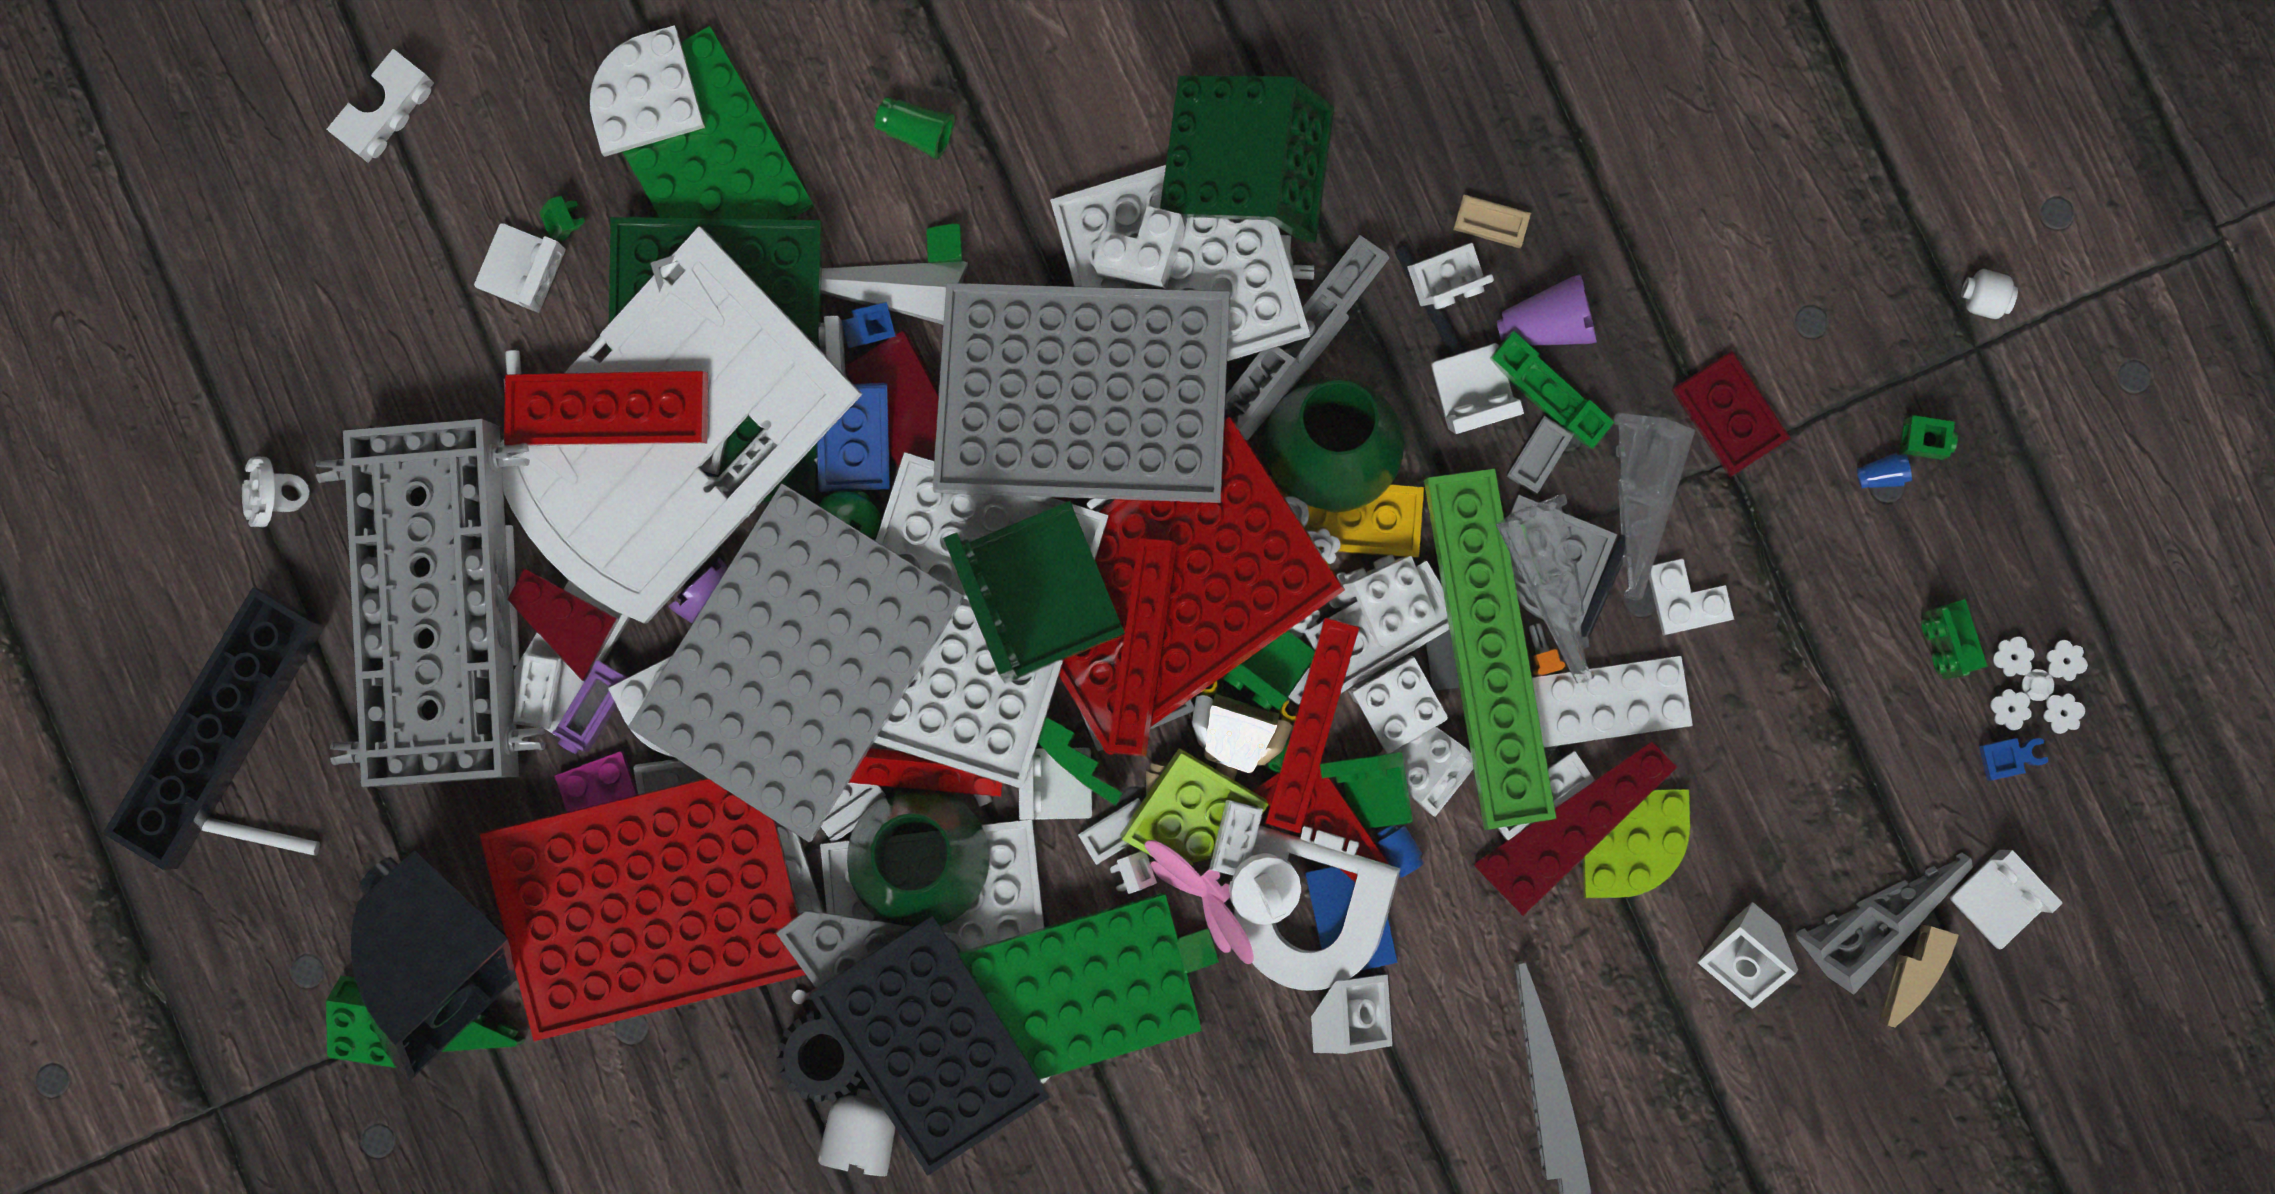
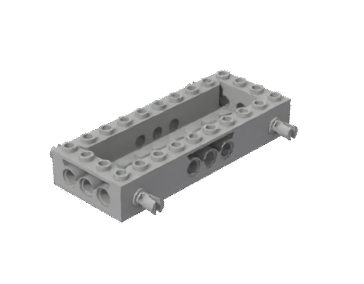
[315,419,546,787]

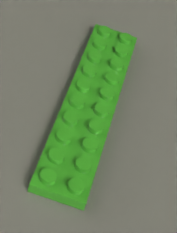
[1424,469,1556,830]

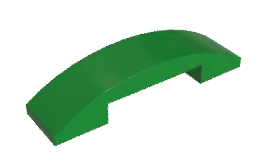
[1490,331,1615,449]

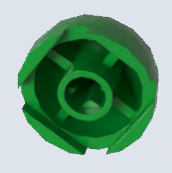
[818,490,882,541]

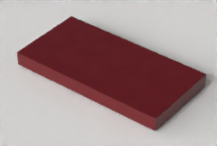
[845,330,939,467]

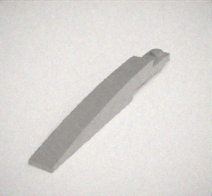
[1224,235,1389,440]
[1514,961,1591,1194]

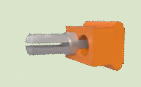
[1529,624,1565,677]

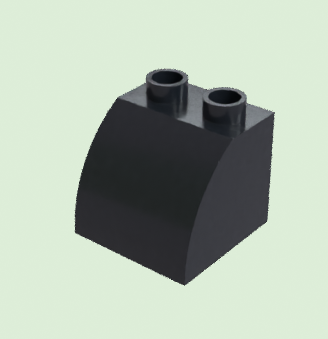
[351,851,517,1081]

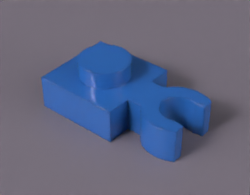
[1979,738,2048,781]

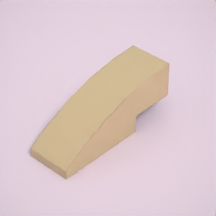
[1878,925,1959,1028]

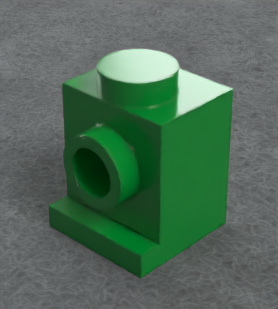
[1899,415,1958,460]

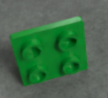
[1921,599,1988,680]
[1320,752,1413,829]
[326,975,396,1068]

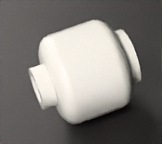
[1961,269,2018,319]

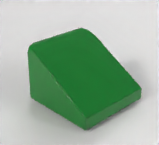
[926,223,963,263]
[1176,928,1219,974]

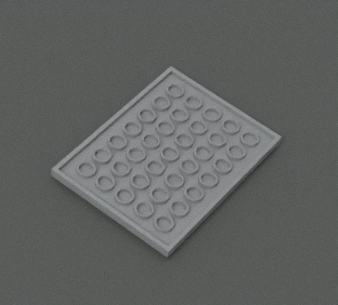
[933,283,1230,503]
[628,484,964,842]

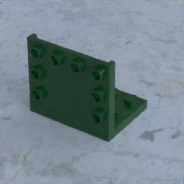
[1160,75,1334,243]
[943,501,1125,684]

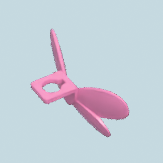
[1145,840,1254,964]

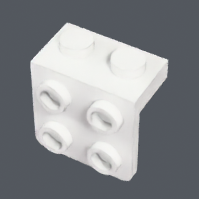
[1338,554,1436,647]

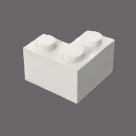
[1093,206,1185,290]

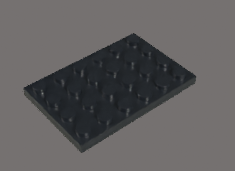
[809,914,1050,1176]

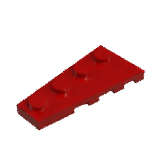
[1253,766,1390,883]

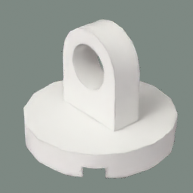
[242,457,309,527]
[1229,853,1301,925]

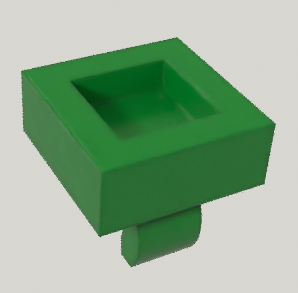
[539,196,585,242]

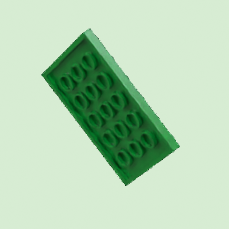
[589,26,814,220]
[959,893,1202,1079]

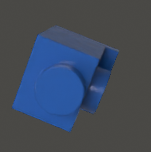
[841,302,895,348]

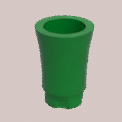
[874,97,955,160]

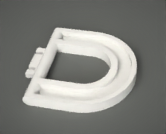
[1234,825,1400,991]

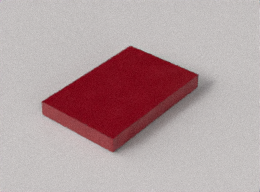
[1672,351,1790,477]

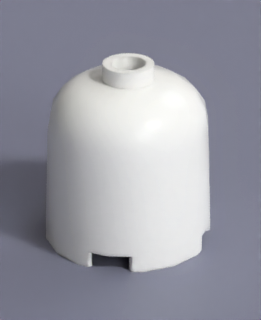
[818,1088,895,1176]

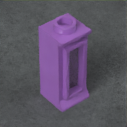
[552,660,628,754]

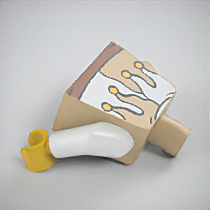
[1192,681,1298,780]

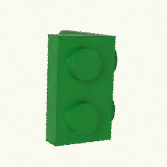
[1223,631,1315,712]

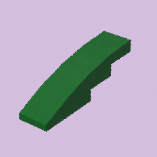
[1038,717,1123,806]

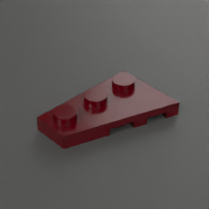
[507,569,619,681]

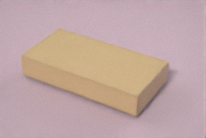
[1453,194,1531,248]

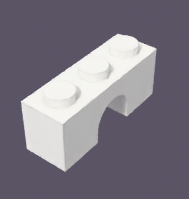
[326,49,434,163]

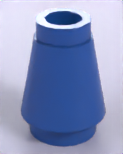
[1857,452,1912,489]

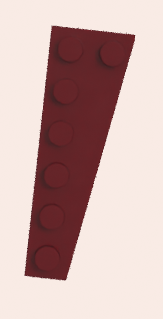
[1474,742,1677,916]

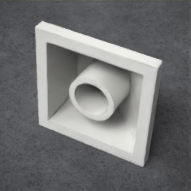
[1698,902,1798,1009]
[1311,975,1392,1054]

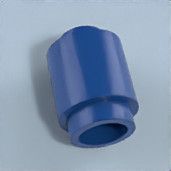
[1375,825,1424,878]

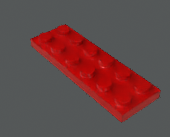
[504,371,708,446]

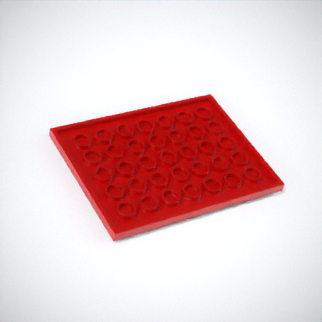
[1059,417,1345,755]
[479,778,806,1041]

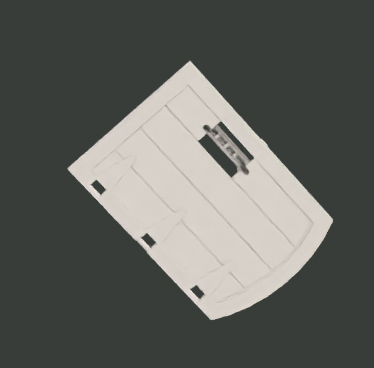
[501,227,862,623]

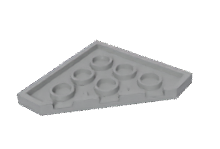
[776,910,969,988]

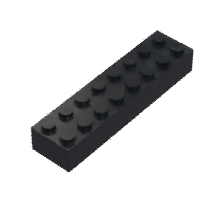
[102,587,325,870]

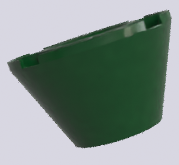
[1263,377,1404,512]
[847,788,990,926]

